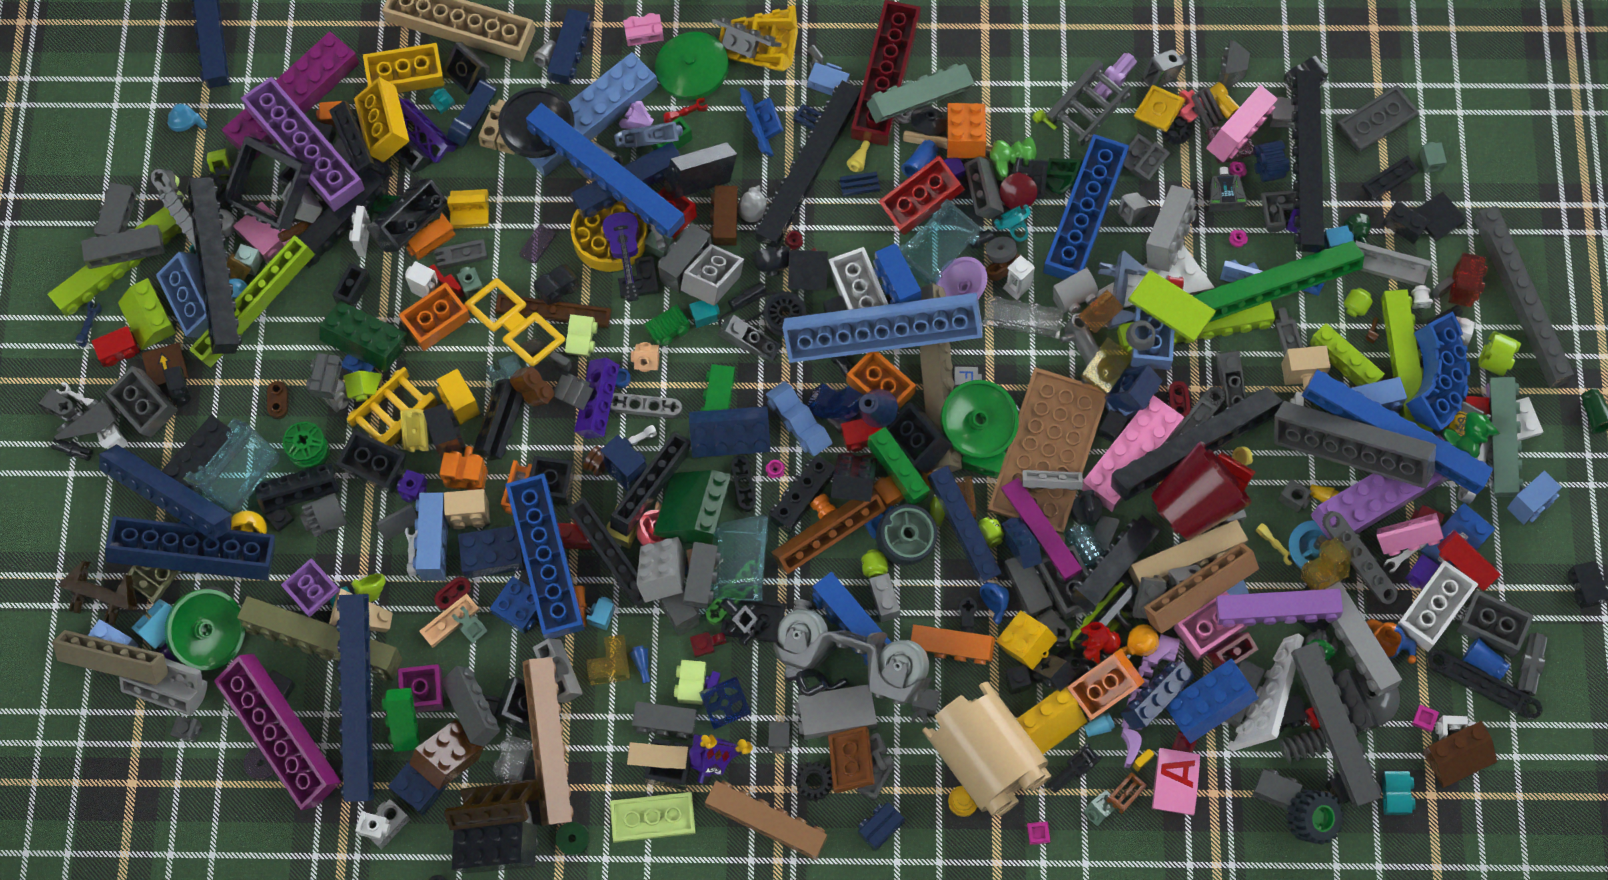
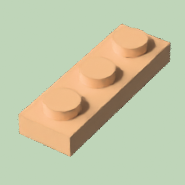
[419,593,480,648]

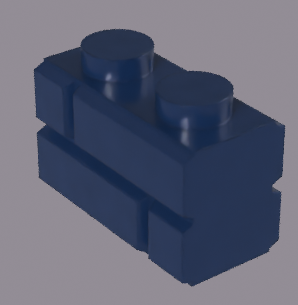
[858,802,905,851]

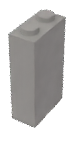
[795,685,877,740]

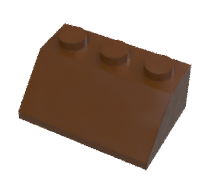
[1422,721,1497,788]

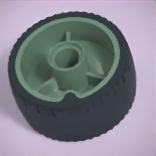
[876,504,937,565]

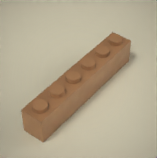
[1144,543,1259,634]
[705,781,827,861]

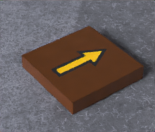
[142,342,189,387]

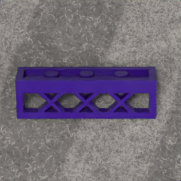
[399,98,457,163]

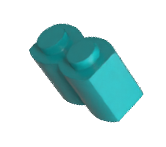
[1381,771,1416,815]

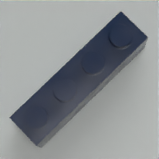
[547,8,593,85]

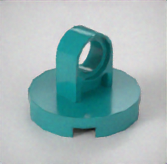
[994,205,1031,242]

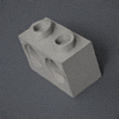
[368,799,410,850]

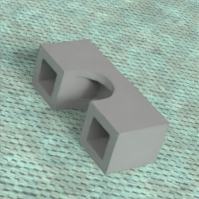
[533,638,583,703]

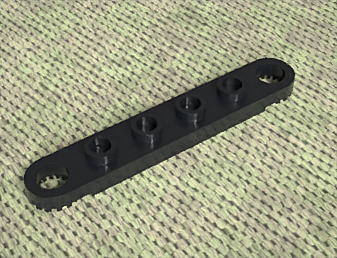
[1427,650,1543,720]

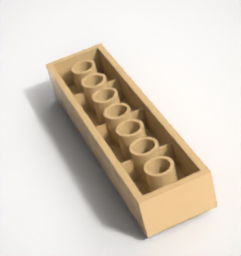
[382,0,535,62]

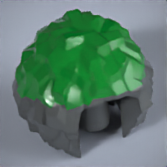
[1305,629,1338,661]

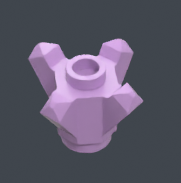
[619,101,654,129]

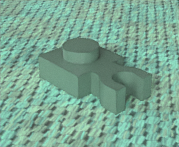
[452,606,488,644]

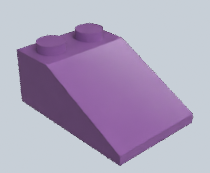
[281,558,340,617]

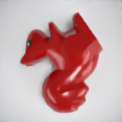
[1081,622,1121,664]

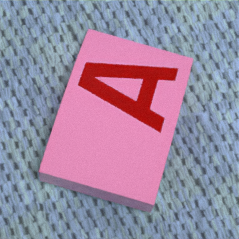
[1151,748,1200,816]

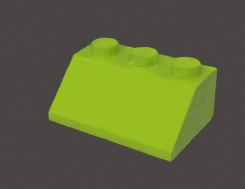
[118,278,176,350]

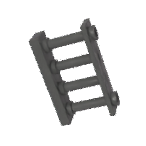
[1047,59,1131,147]

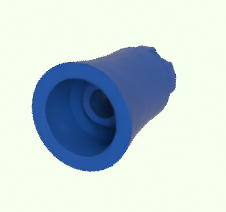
[901,140,939,178]
[1462,637,1510,680]

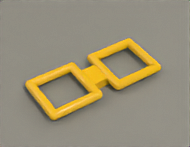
[464,278,565,367]

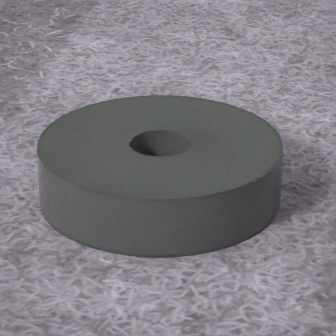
[986,237,1017,263]

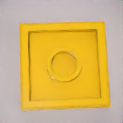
[1134,85,1185,132]

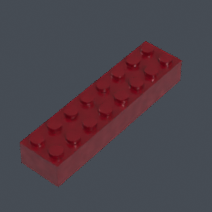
[851,0,921,146]

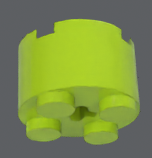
[1478,331,1521,376]

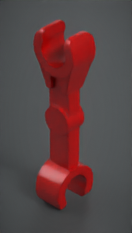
[663,98,708,123]

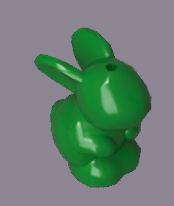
[1443,412,1500,459]

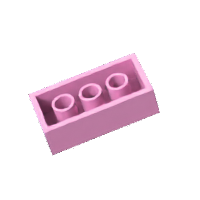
[1206,85,1277,163]

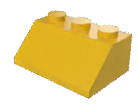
[1017,686,1087,754]

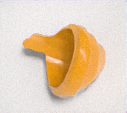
[1121,624,1159,656]

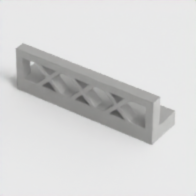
[1355,241,1432,286]

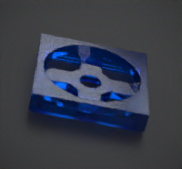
[699,676,751,730]

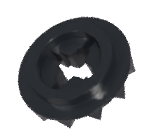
[1161,116,1191,145]

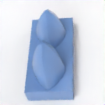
[1220,260,1262,282]

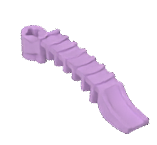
[1121,634,1180,768]

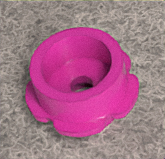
[1229,161,1247,178]
[1229,230,1248,248]
[766,460,785,479]

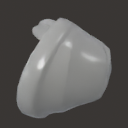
[738,185,767,222]

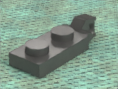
[1275,307,1304,356]

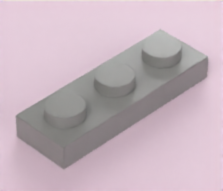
[1022,470,1083,490]

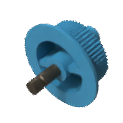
[1288,520,1344,574]

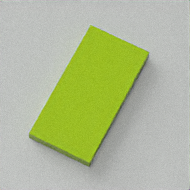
[1128,270,1216,343]

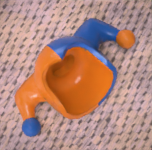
[1366,619,1417,664]

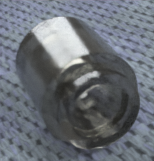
[519,338,545,361]

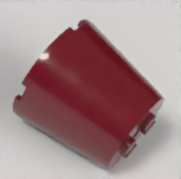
[1151,441,1252,541]

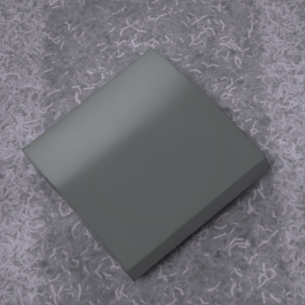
[1123,133,1170,181]

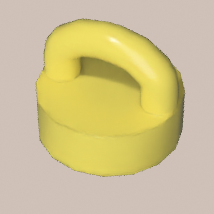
[1232,447,1253,466]

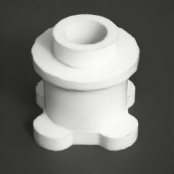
[1411,285,1433,309]

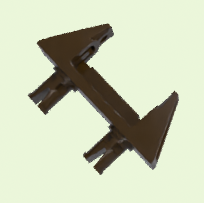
[58,560,138,625]

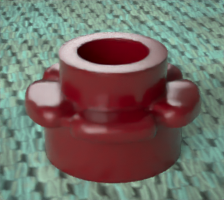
[785,231,803,249]

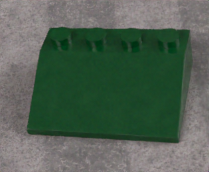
[653,470,731,545]

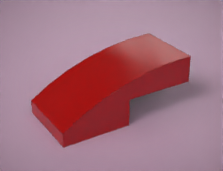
[428,264,464,297]

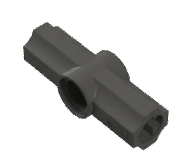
[1517,633,1547,696]

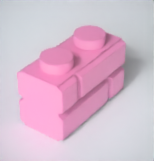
[623,13,664,46]

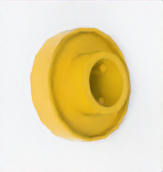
[948,786,978,817]

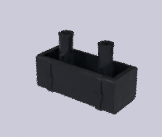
[367,178,447,253]

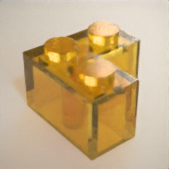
[1301,537,1351,590]
[586,635,631,685]

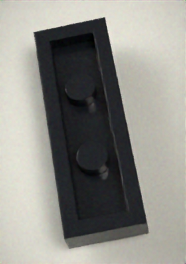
[1362,155,1419,201]

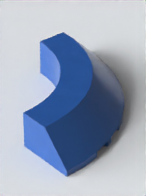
[1406,312,1470,431]

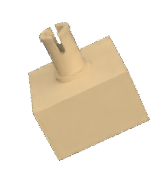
[1281,346,1330,389]

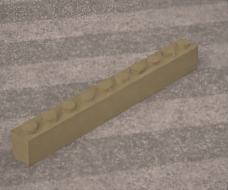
[920,283,962,472]

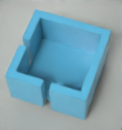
[131,599,172,649]

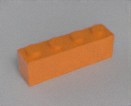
[911,624,996,665]

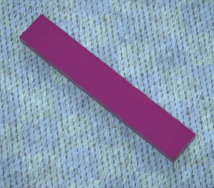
[1001,478,1082,581]

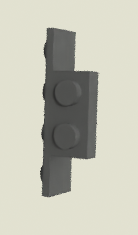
[712,17,782,58]

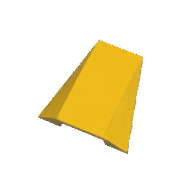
[719,5,798,72]

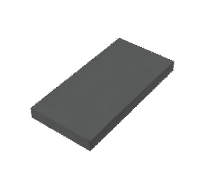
[1336,85,1420,153]

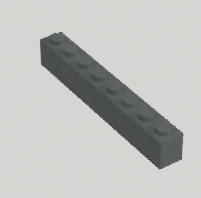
[1291,642,1382,808]

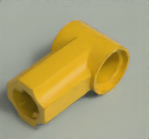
[1209,82,1240,120]

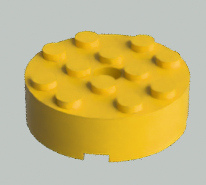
[571,201,648,272]

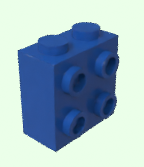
[490,576,538,634]

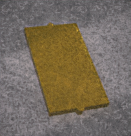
[1081,337,1131,395]

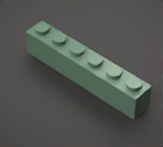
[866,64,975,123]
[1489,377,1523,497]

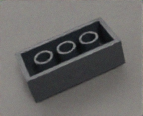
[162,414,246,495]
[451,821,537,874]

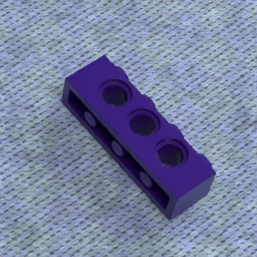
[574,358,620,439]

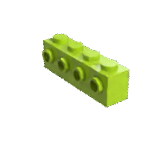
[1309,323,1385,386]

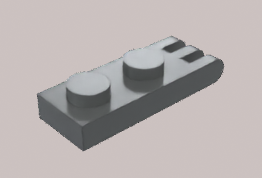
[434,239,488,269]

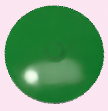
[655,32,729,100]
[940,380,1019,459]
[164,589,245,670]

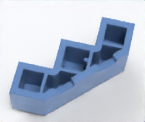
[766,381,833,456]

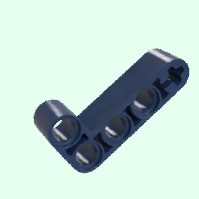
[447,79,498,148]

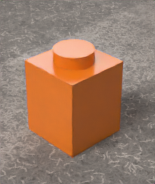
[316,101,342,127]

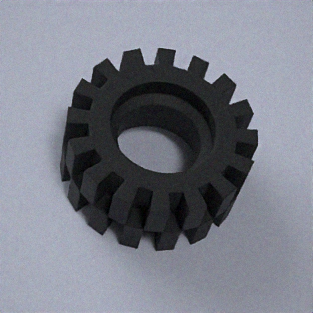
[796,761,833,801]

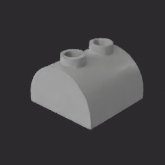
[1053,267,1099,313]

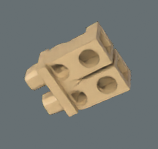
[478,99,515,155]

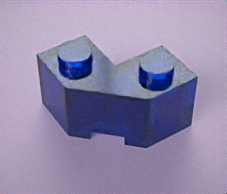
[807,383,863,421]

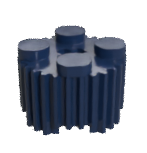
[1253,140,1290,182]

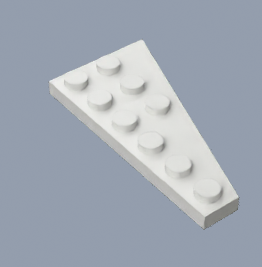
[1089,245,1214,316]

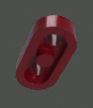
[1168,381,1190,420]
[434,577,471,611]

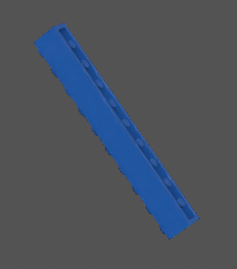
[526,103,685,238]
[1301,370,1493,495]

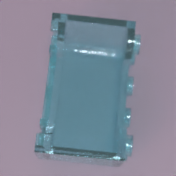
[183,418,280,513]

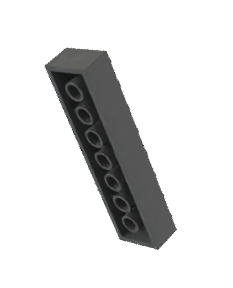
[1274,401,1437,489]

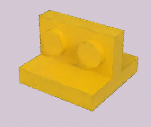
[447,189,489,228]

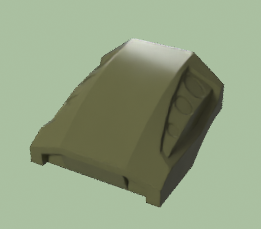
[128,565,182,604]

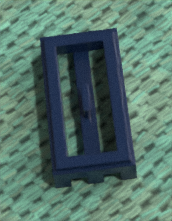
[793,104,822,130]
[840,172,880,197]

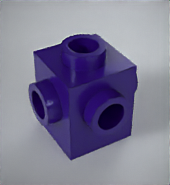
[397,469,428,503]

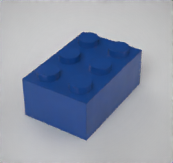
[873,243,921,304]

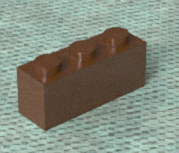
[710,186,738,246]

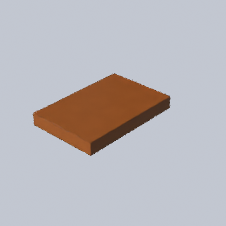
[828,726,875,793]

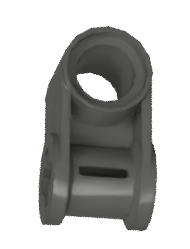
[38,388,78,422]
[1036,608,1071,648]

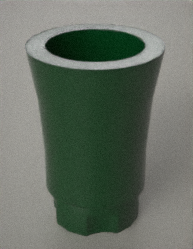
[1581,388,1608,434]

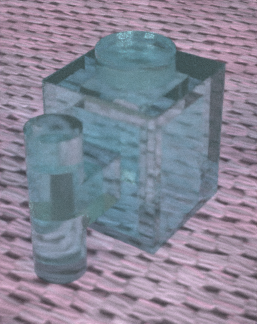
[486,354,521,389]

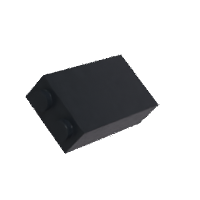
[664,142,737,199]

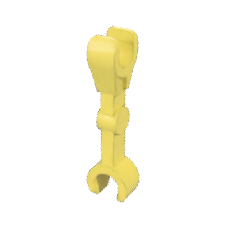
[1256,523,1292,565]

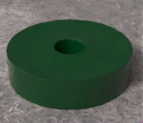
[555,822,589,856]

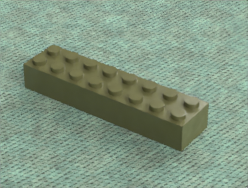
[237,596,403,681]

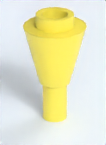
[847,140,870,172]

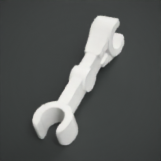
[56,382,93,406]
[628,425,657,445]
[405,528,418,576]
[1383,543,1427,573]

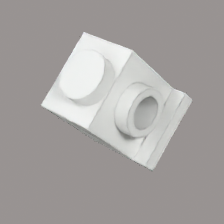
[355,811,390,841]

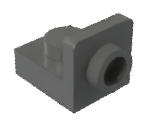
[170,716,202,743]

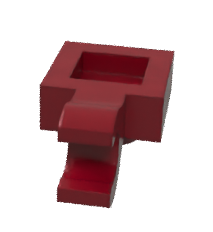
[690,632,727,658]

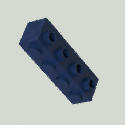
[1120,661,1195,730]

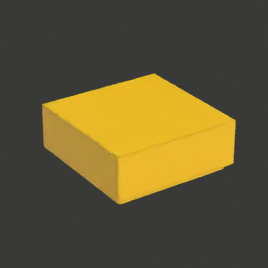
[1133,749,1154,772]

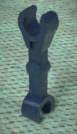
[76,301,102,347]

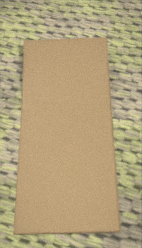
[627,742,688,769]

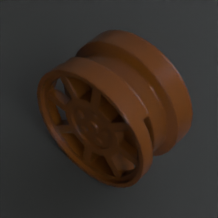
[583,445,605,477]

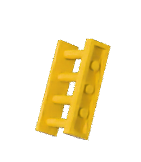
[347,367,438,447]

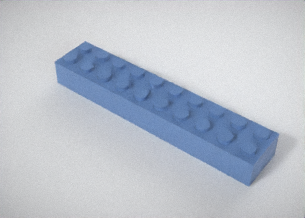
[782,293,983,363]

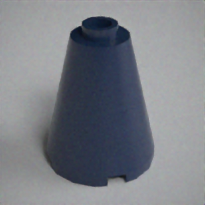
[859,389,898,428]

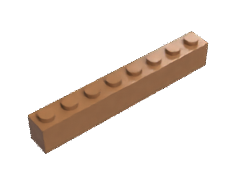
[522,657,573,826]

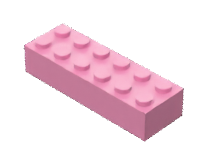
[1081,395,1184,512]

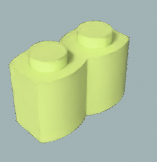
[565,314,598,357]
[674,660,706,705]

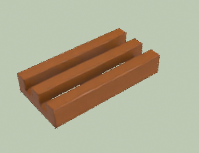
[1106,772,1147,814]

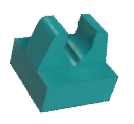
[429,88,456,114]

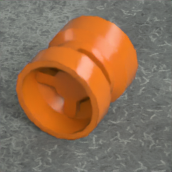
[810,494,836,520]

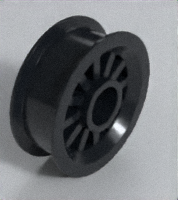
[763,291,806,336]

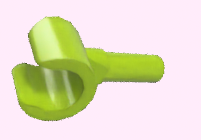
[1032,110,1057,130]

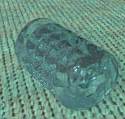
[1065,524,1104,568]

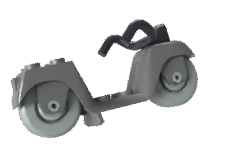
[773,609,932,705]

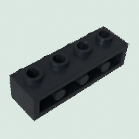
[769,455,835,534]
[255,462,340,513]

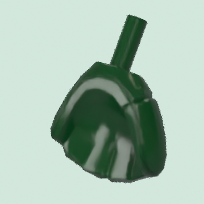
[1342,213,1371,244]

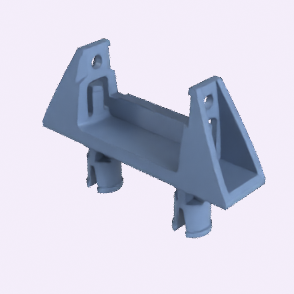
[614,122,683,148]
[1092,251,1148,329]

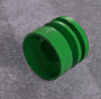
[283,421,330,470]

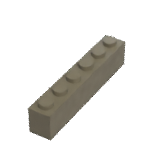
[52,630,168,685]

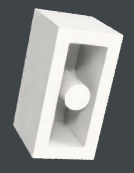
[405,261,440,298]

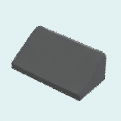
[376,504,418,540]
[1086,515,1120,558]

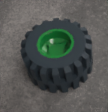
[1286,789,1344,845]

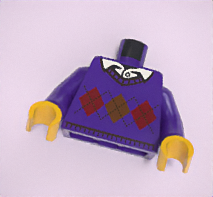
[689,734,753,785]

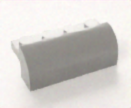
[119,658,207,716]

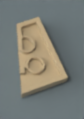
[329,589,393,633]

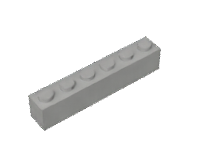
[1315,577,1402,697]

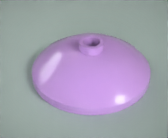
[935,257,987,299]

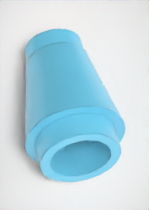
[1083,712,1115,737]

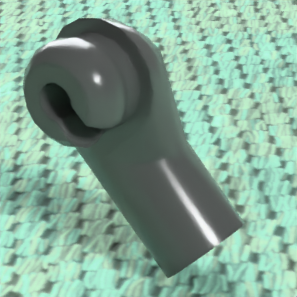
[807,45,824,69]

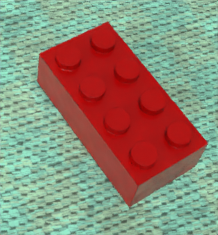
[878,155,965,235]

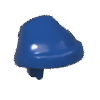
[979,582,1009,625]

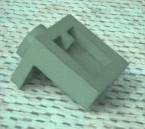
[1083,790,1117,826]

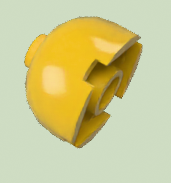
[231,511,267,534]

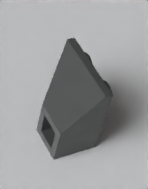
[1218,40,1250,89]

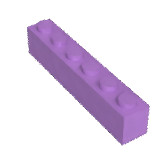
[1215,589,1343,627]

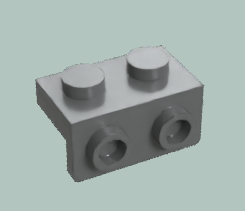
[1132,575,1166,619]

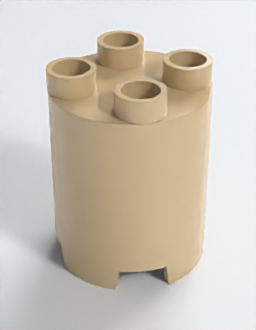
[922,682,1052,816]

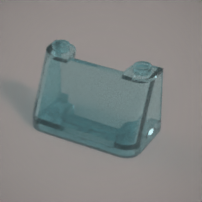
[899,199,981,284]
[710,515,768,601]

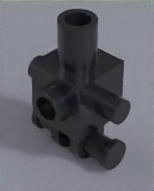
[720,597,767,647]

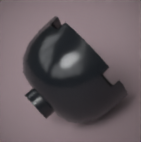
[752,246,790,277]

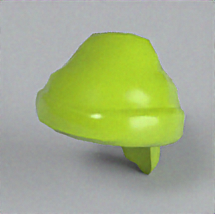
[351,573,386,602]

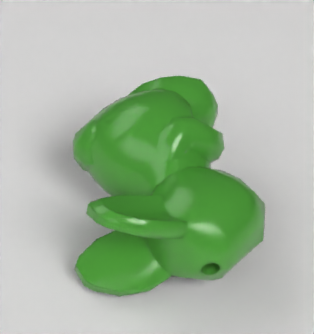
[989,137,1037,181]

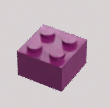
[398,664,445,713]

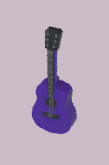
[603,212,639,302]

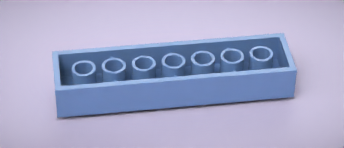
[526,52,658,177]

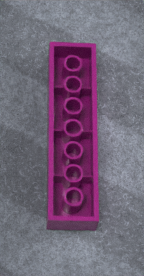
[222,31,359,160]
[214,654,341,810]

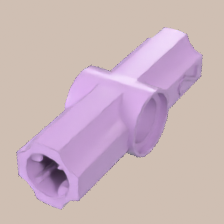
[1093,53,1137,100]

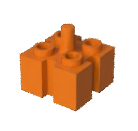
[439,446,488,490]

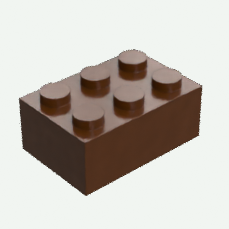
[409,719,484,790]

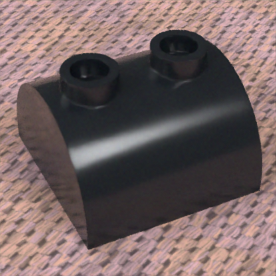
[443,42,490,95]

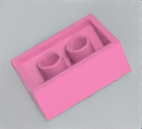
[1377,513,1443,556]

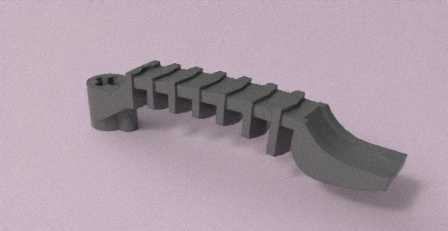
[151,169,229,257]

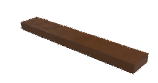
[495,294,612,329]

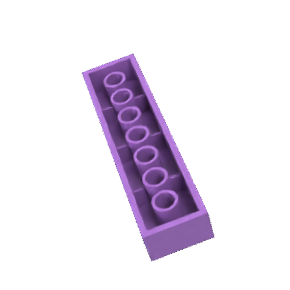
[241,77,365,212]
[1311,434,1448,547]

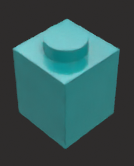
[689,300,720,328]

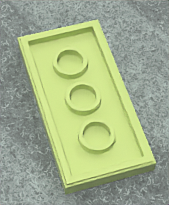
[610,792,696,843]

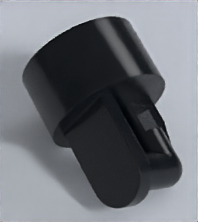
[1071,490,1102,527]

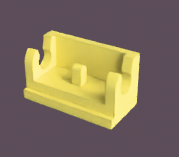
[400,409,429,452]

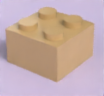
[444,489,490,529]

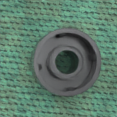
[300,493,347,537]

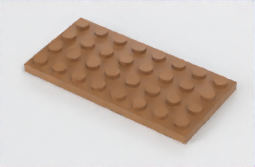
[987,367,1109,534]

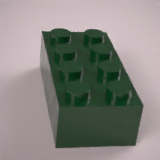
[319,301,407,372]

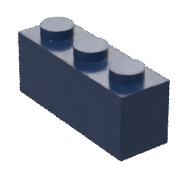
[1001,517,1043,569]

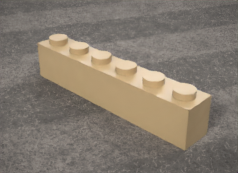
[1128,520,1248,589]

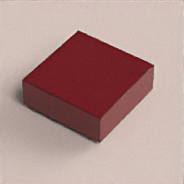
[1171,731,1198,753]

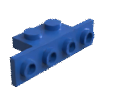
[739,87,784,157]

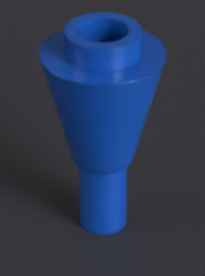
[629,645,651,684]

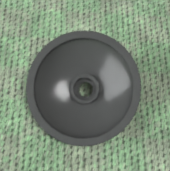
[1353,669,1400,726]

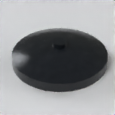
[498,87,575,158]

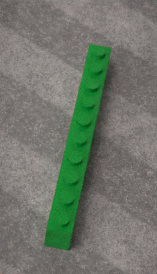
[1193,241,1365,322]

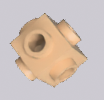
[631,342,659,372]

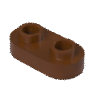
[986,254,1019,281]
[267,381,288,420]

